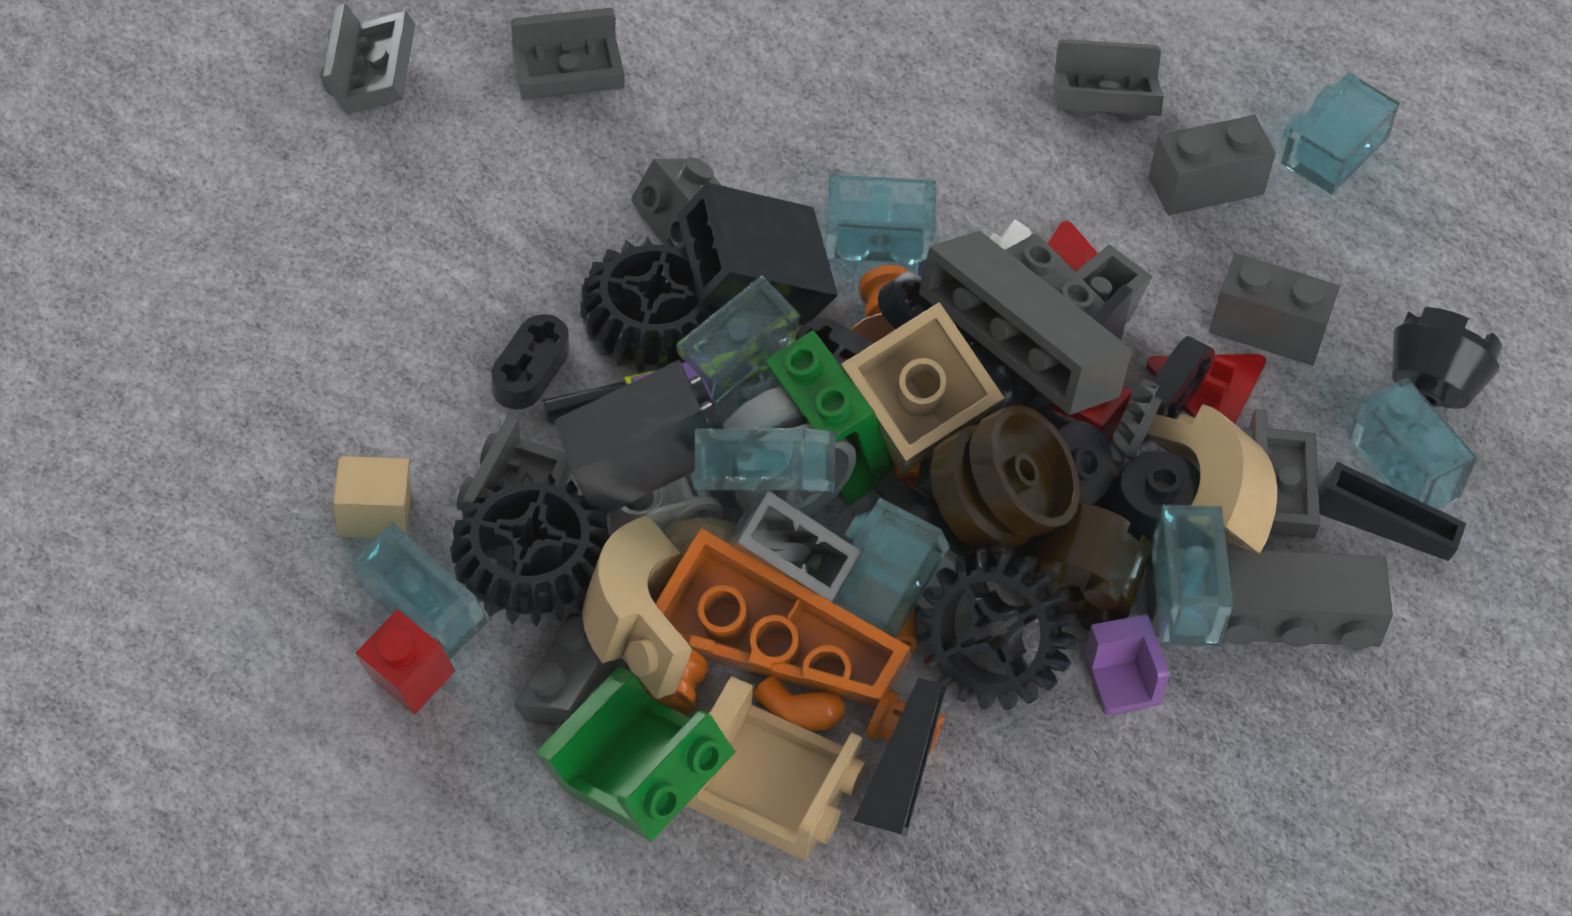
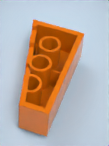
[655,528,911,708]

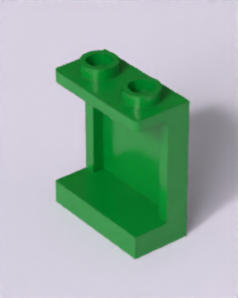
[767,330,896,506]
[535,666,735,842]

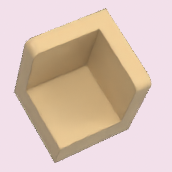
[333,456,412,539]

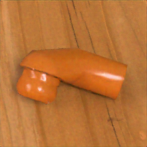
[753,676,846,732]

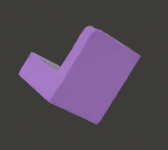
[1083,614,1169,715]

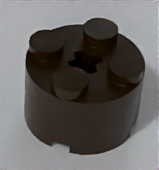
[1024,503,1152,631]

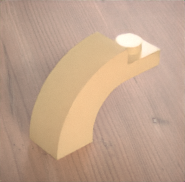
[1146,404,1277,554]
[582,515,693,699]

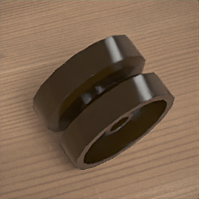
[930,404,1080,555]

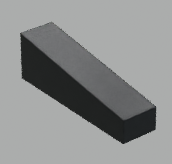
[1319,461,1467,561]
[853,678,947,836]

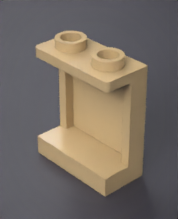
[686,676,867,861]

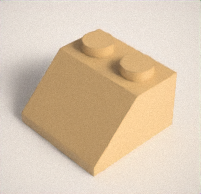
[841,302,1004,474]

